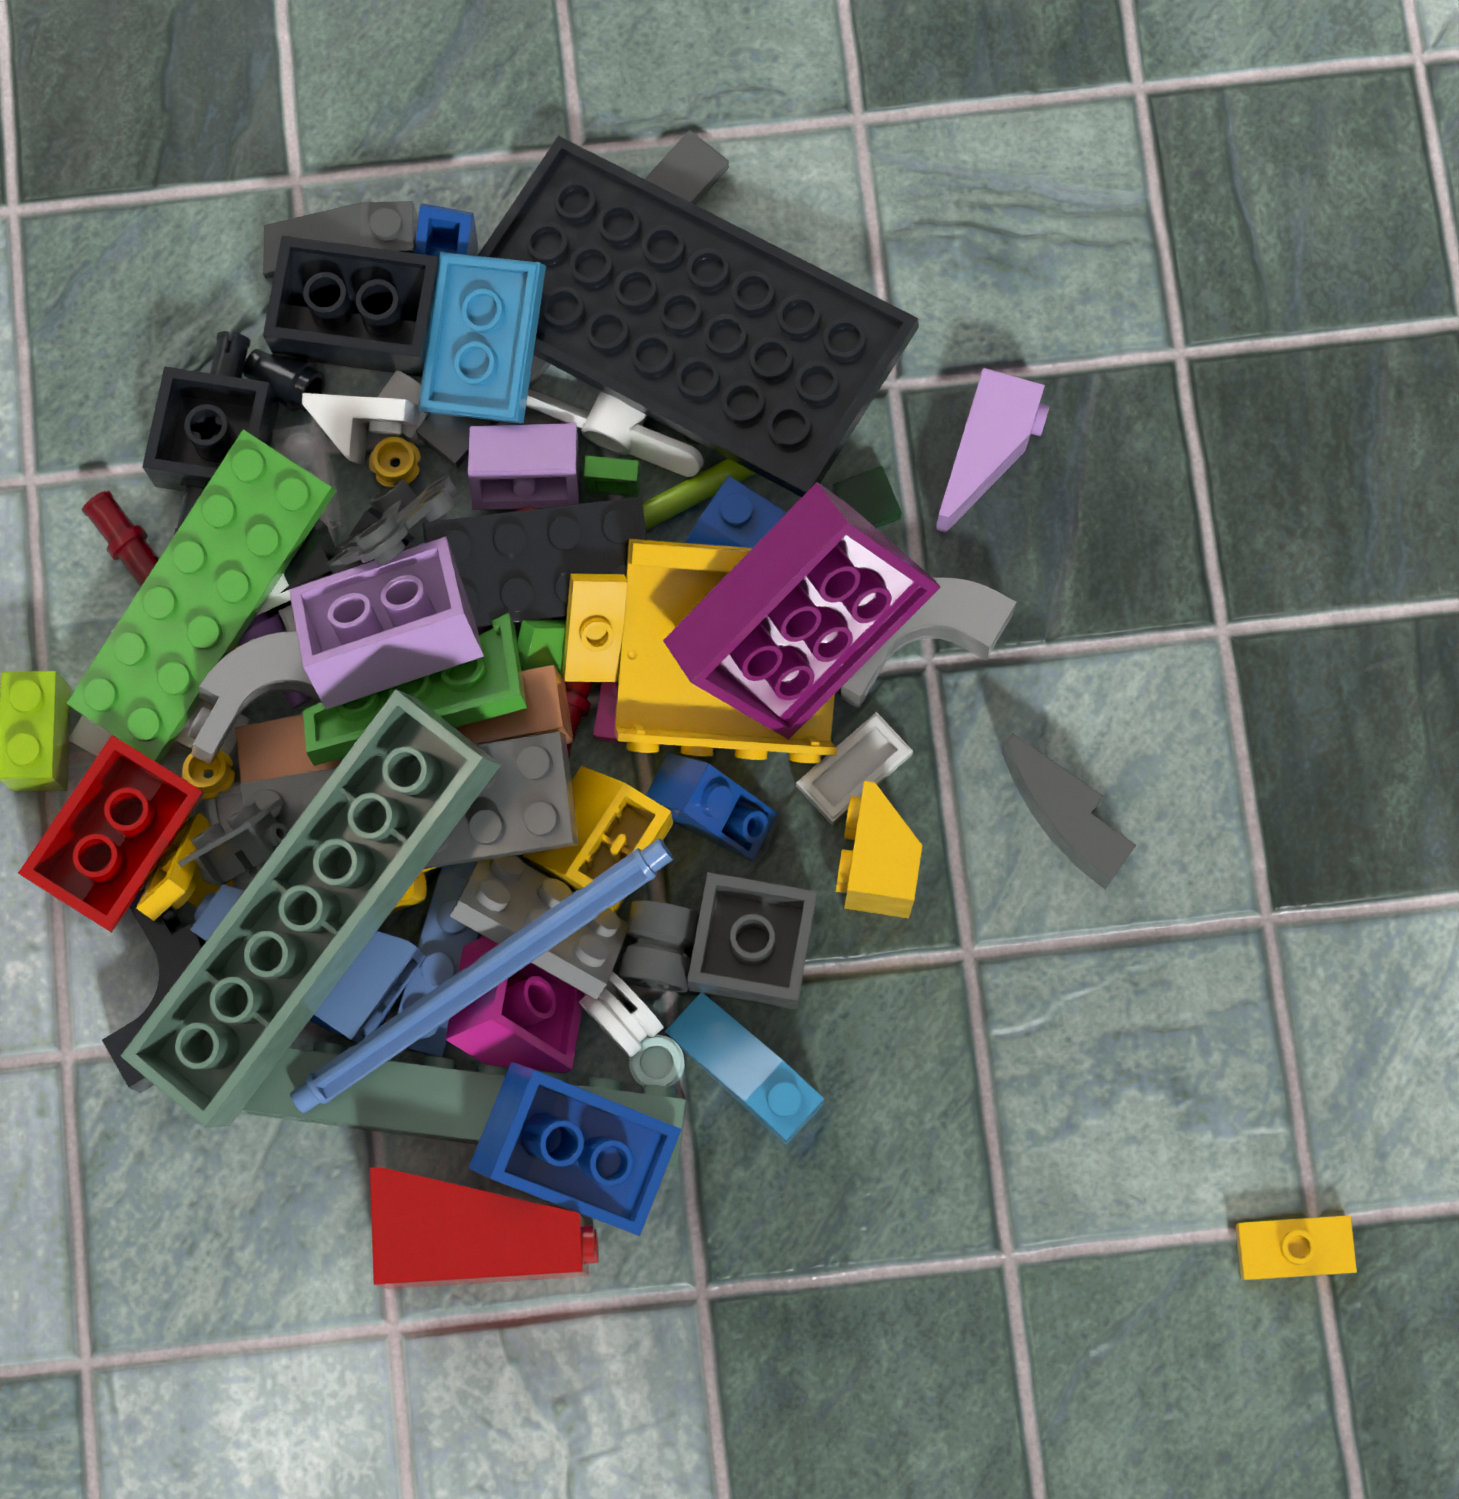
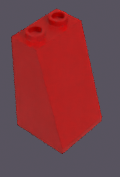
[370,1167,599,1289]

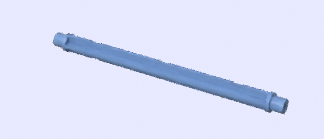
[290,839,674,1114]

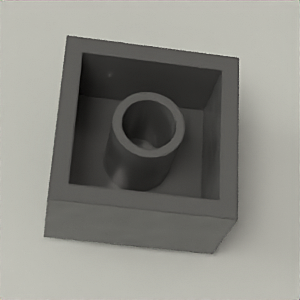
[687,872,817,1010]

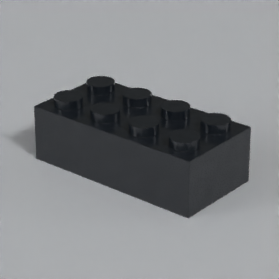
[422,497,647,627]

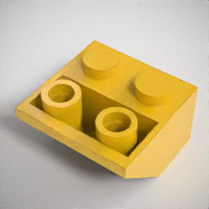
[522,766,673,913]
[836,781,922,919]

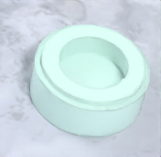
[629,1035,685,1088]

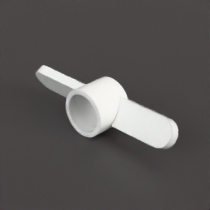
[526,390,703,477]

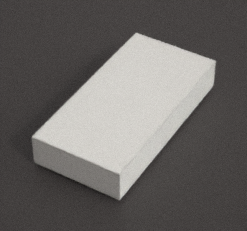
[796,712,913,826]

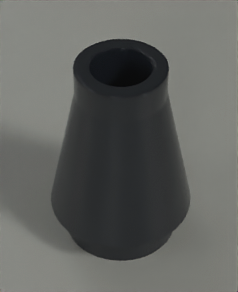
[243,349,325,412]

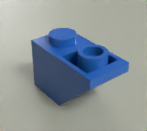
[646,753,778,861]

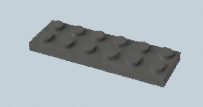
[240,732,579,883]

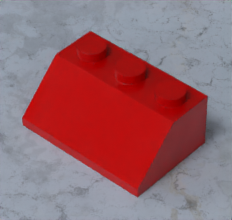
[18,735,205,933]

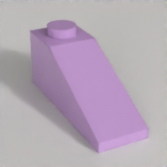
[936,368,1050,533]

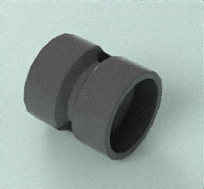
[618,901,700,992]

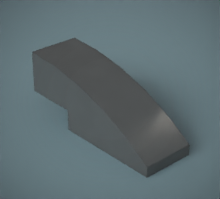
[1002,733,1136,889]

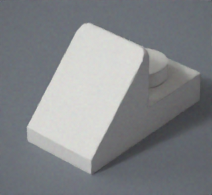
[302,393,420,465]

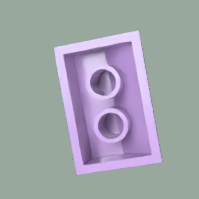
[289,537,484,709]

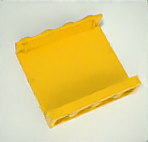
[614,539,837,763]

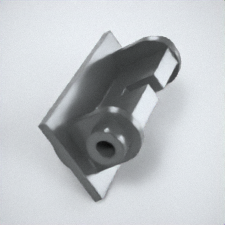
[178,798,288,885]

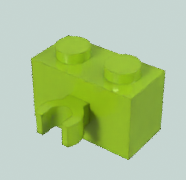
[0,671,71,792]

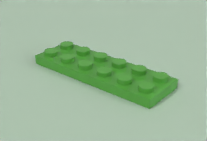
[66,430,337,763]

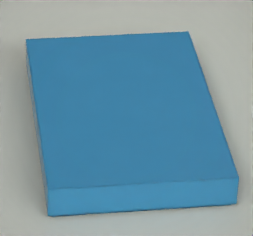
[418,252,546,424]

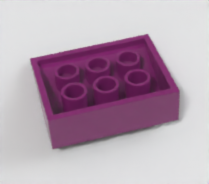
[663,482,941,740]

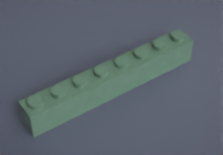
[240,1042,687,1171]

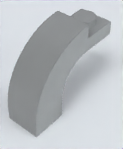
[840,577,1017,709]
[188,631,321,765]

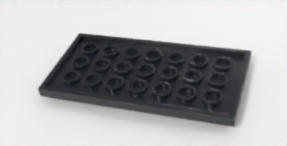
[477,135,919,497]

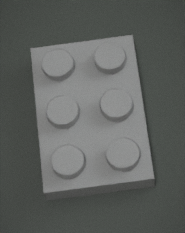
[450,855,628,1000]

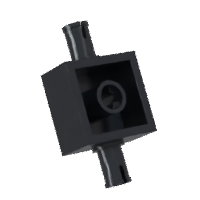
[142,331,279,535]

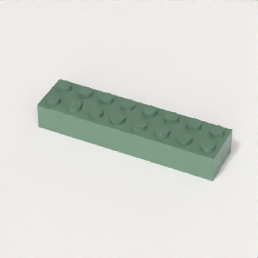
[121,689,501,1128]

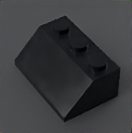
[263,235,439,377]

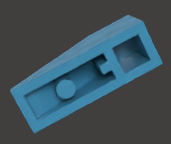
[664,993,824,1146]

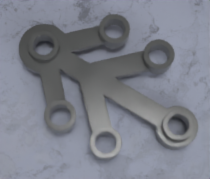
[327,475,459,574]

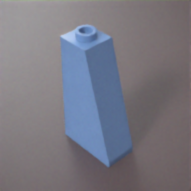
[190,884,426,1044]

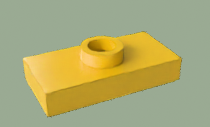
[561,573,628,682]
[1235,1215,1357,1281]

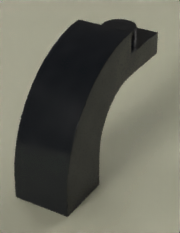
[102,888,206,1093]

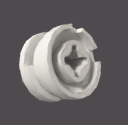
[579,972,664,1058]

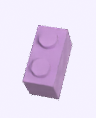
[468,423,580,510]

